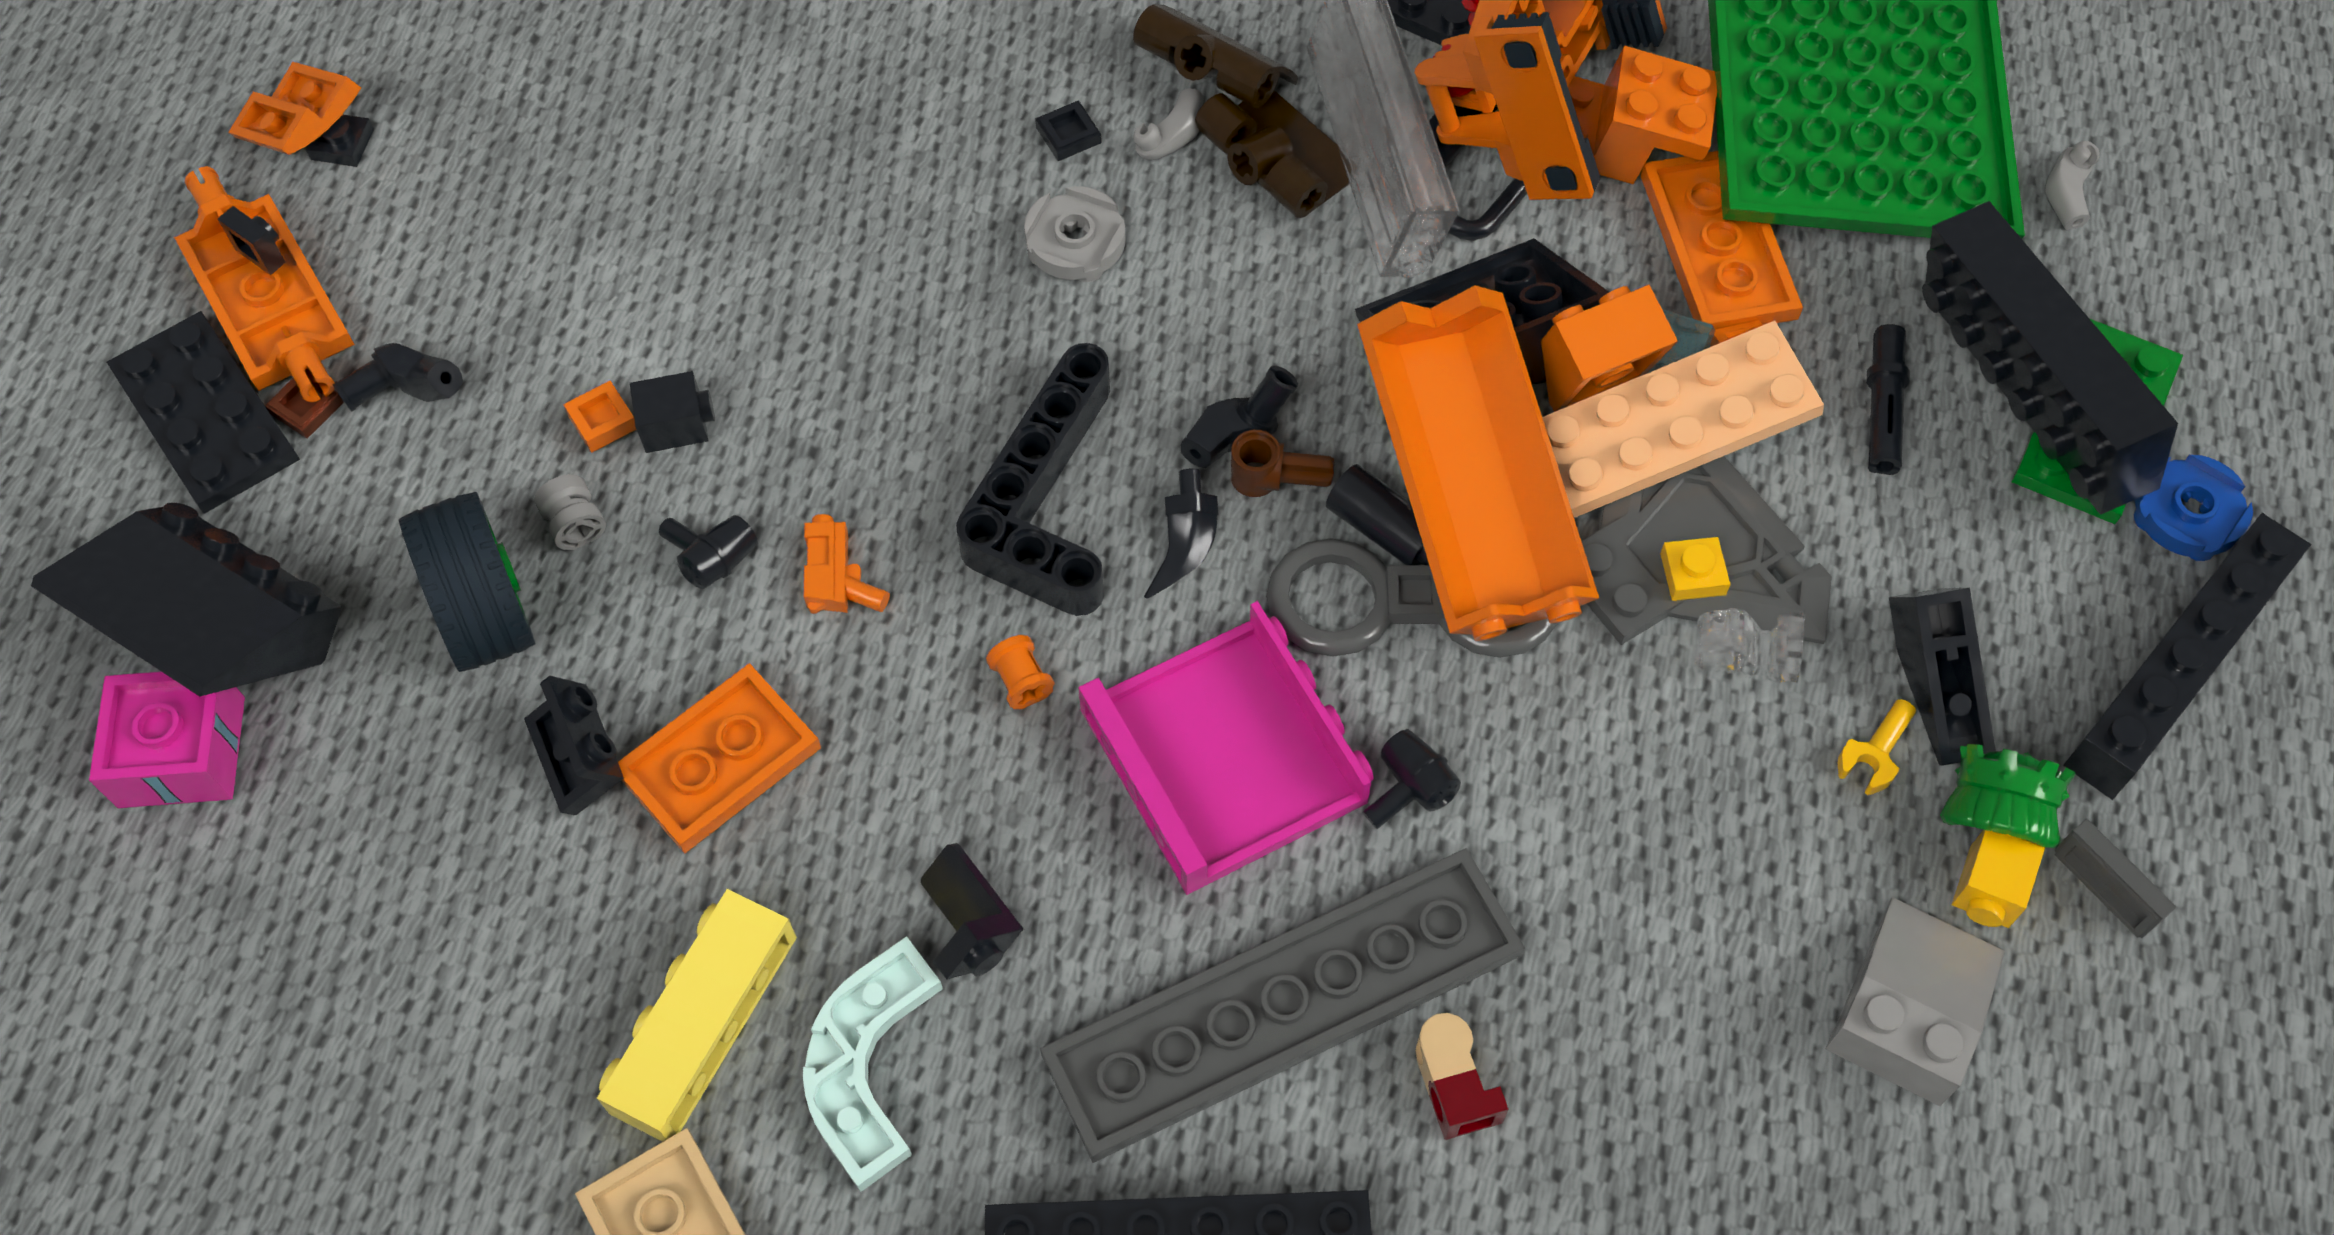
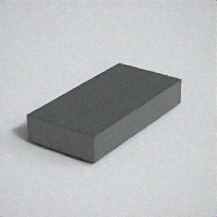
[2055,819,2177,938]

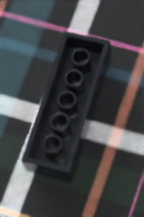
[1922,201,2178,515]

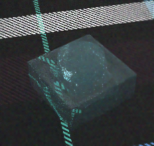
[1655,310,1715,368]

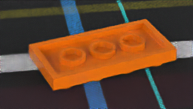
[1640,151,1803,337]

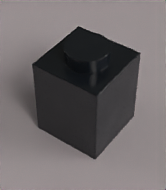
[630,371,715,453]

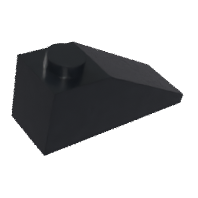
[1889,588,1996,766]

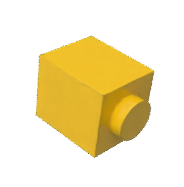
[1951,830,2045,928]

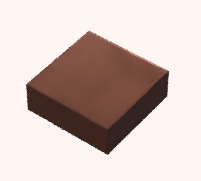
[265,378,344,438]

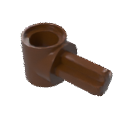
[1231,430,1335,497]

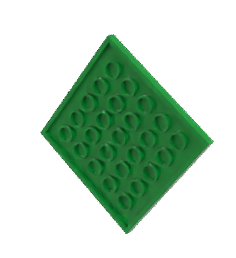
[1708,0,2025,239]

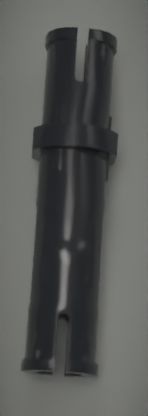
[1866,324,1910,475]

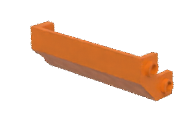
[1357,285,1599,641]

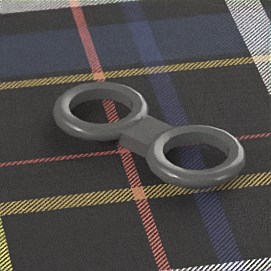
[1266,538,1557,658]

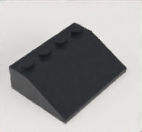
[1355,238,1609,384]
[31,503,342,697]

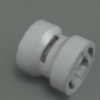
[534,474,606,550]

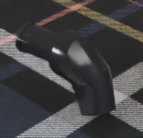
[333,343,463,412]
[1181,366,1298,469]

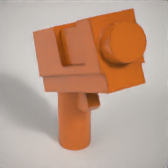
[804,514,890,614]

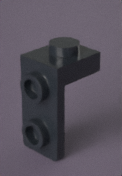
[921,843,1024,980]

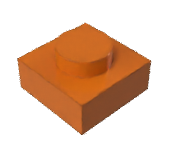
[563,380,637,453]

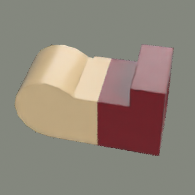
[1415,1013,1509,1140]

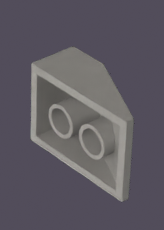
[1825,897,2005,1106]

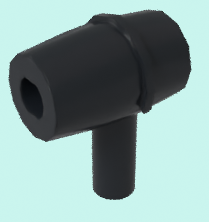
[659,515,758,590]
[1363,729,1461,829]

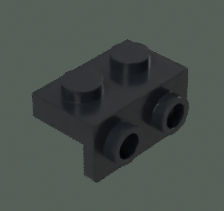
[524,676,624,815]

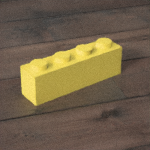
[597,889,797,1142]

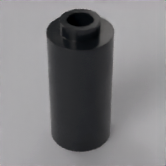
[1326,464,1429,565]

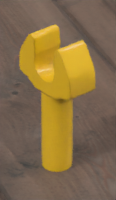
[1838,699,1916,795]

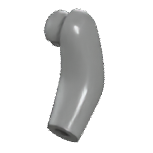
[1133,88,1204,160]
[2045,141,2100,230]

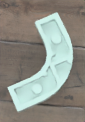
[803,936,943,1192]

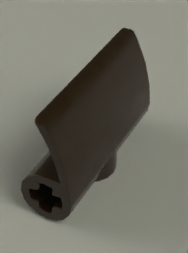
[1133,4,1298,108]
[1195,90,1362,218]

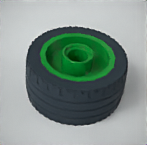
[399,492,536,672]

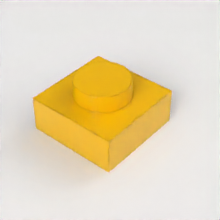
[1660,537,1731,601]

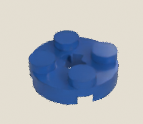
[2133,455,2253,561]

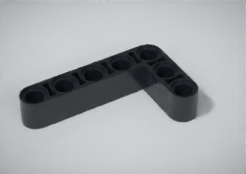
[956,343,1110,616]

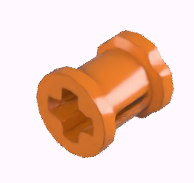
[986,635,1055,710]

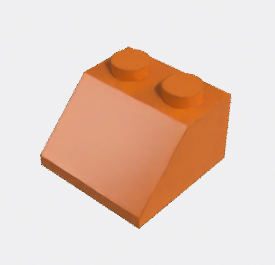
[1541,284,1678,412]

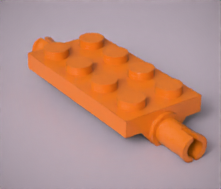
[174,166,355,402]

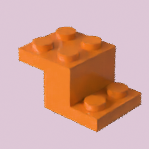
[1568,45,1717,184]

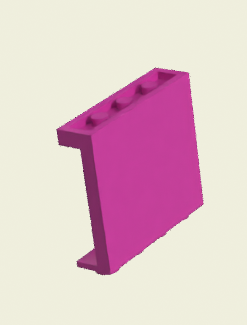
[1078,601,1374,895]

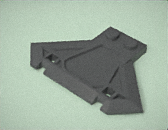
[1582,456,1832,645]

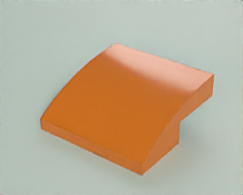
[228,62,361,155]

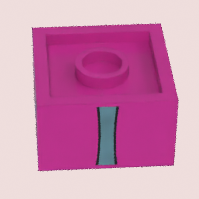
[89,672,245,808]

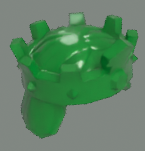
[1940,744,2076,848]

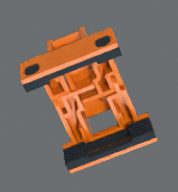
[1414,0,1667,200]

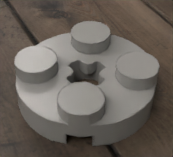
[1024,186,1126,282]

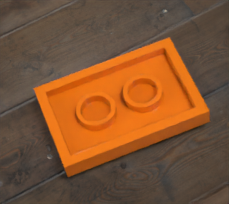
[618,663,821,854]

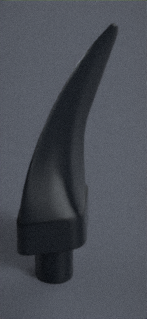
[1144,468,1219,599]

